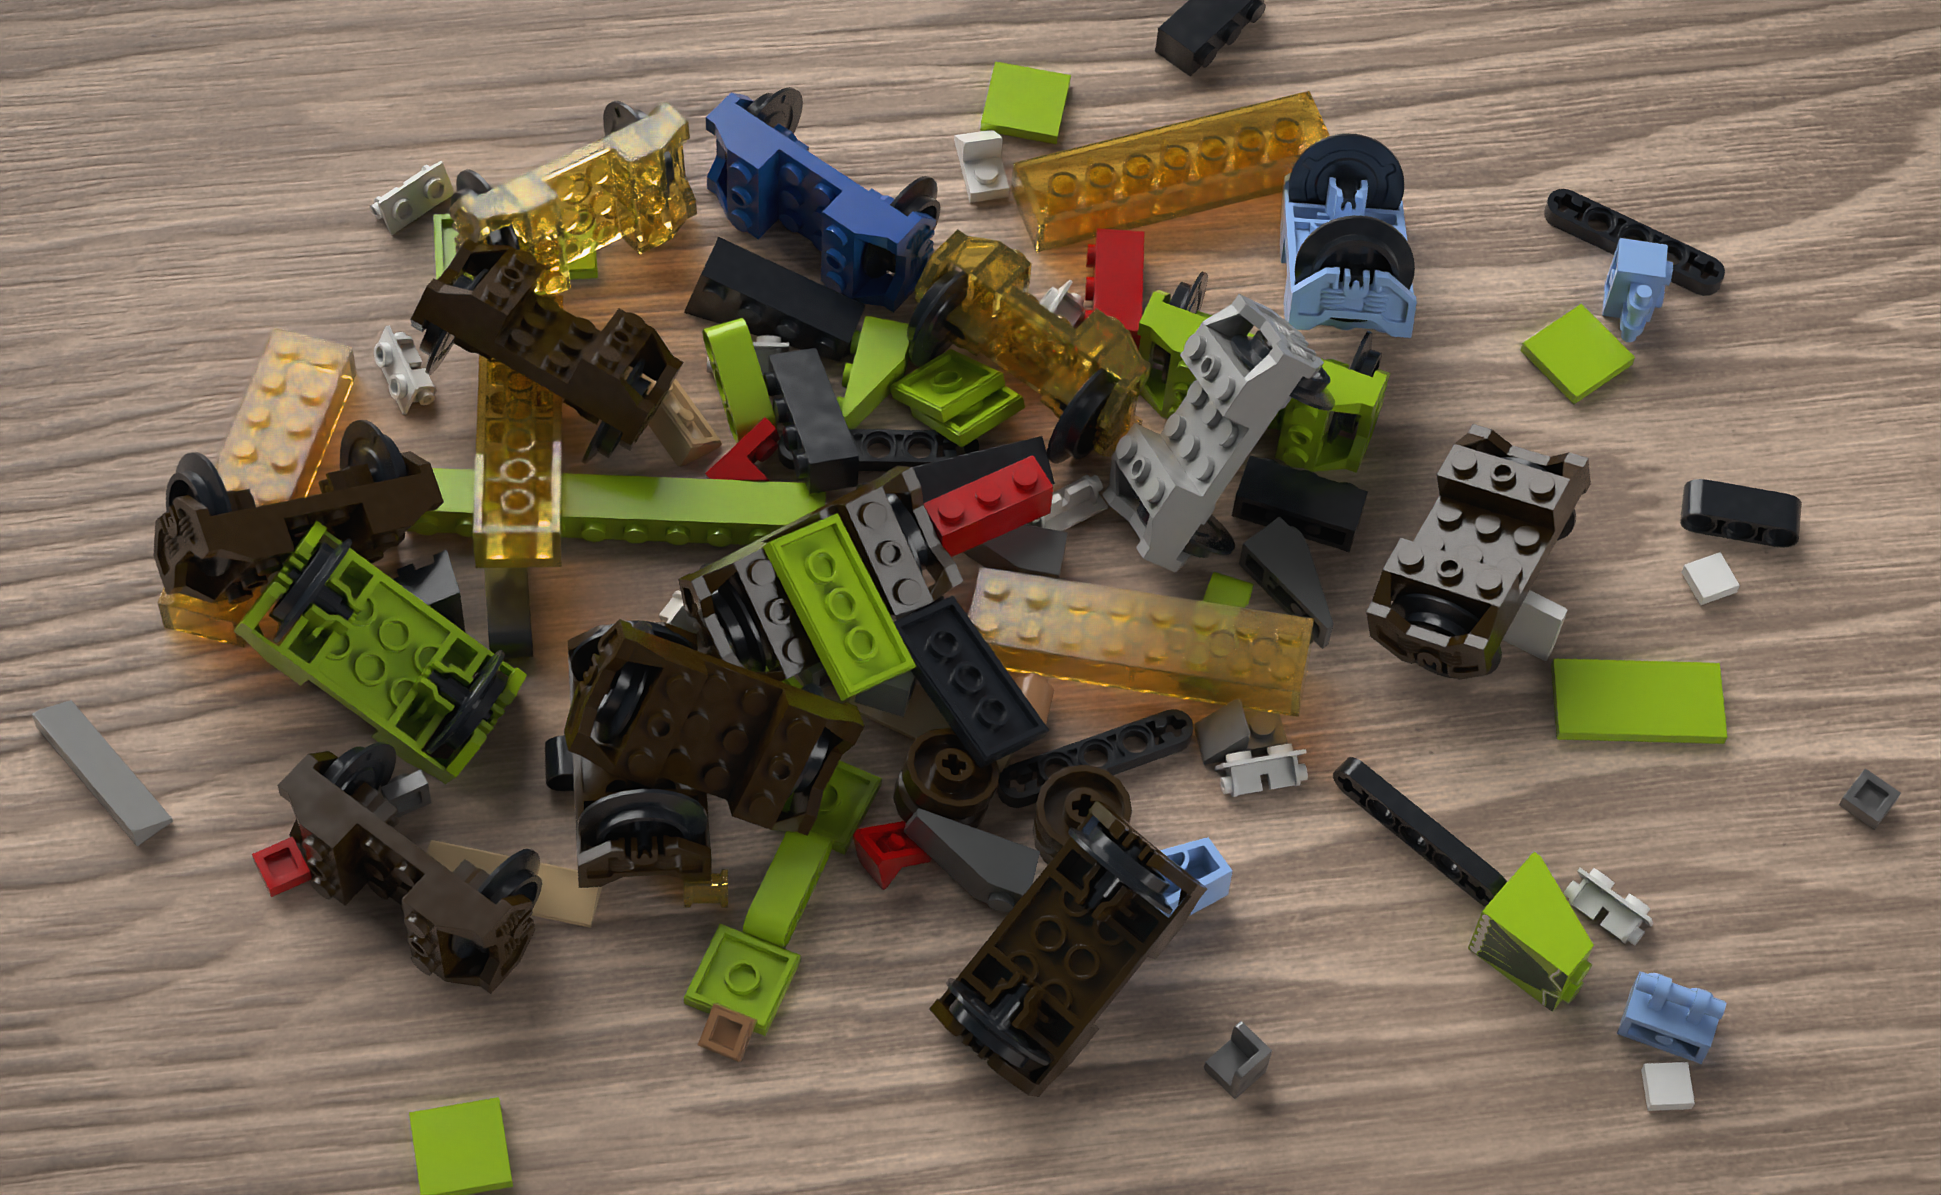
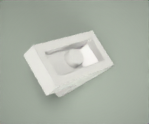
[954,130,1009,203]

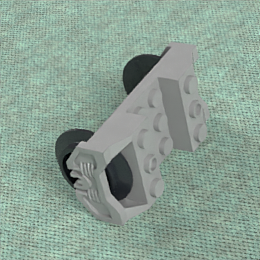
[1103,294,1335,573]

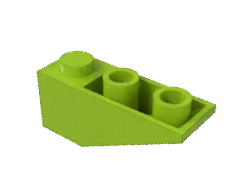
[837,316,911,429]

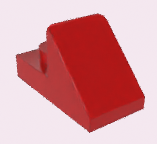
[705,417,780,481]
[853,821,932,890]

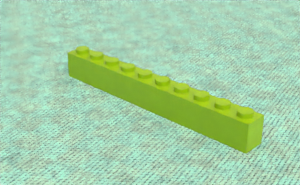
[407,468,826,547]

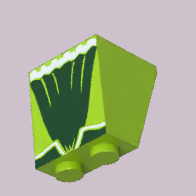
[1468,852,1594,1012]

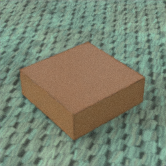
[698,1003,757,1062]

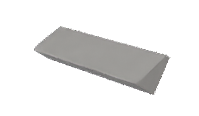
[32,700,173,846]

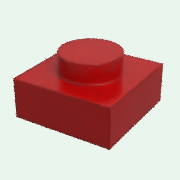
[252,836,312,897]

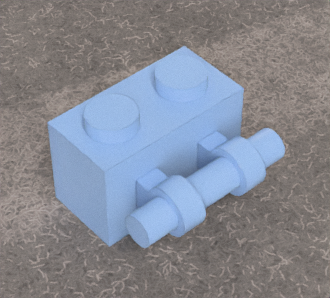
[1602,238,1673,342]
[1617,971,1727,1064]

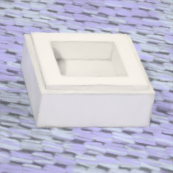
[1681,552,1740,605]
[1641,1062,1695,1111]

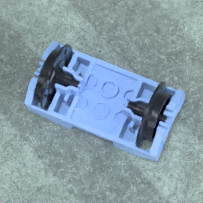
[1280,133,1417,338]

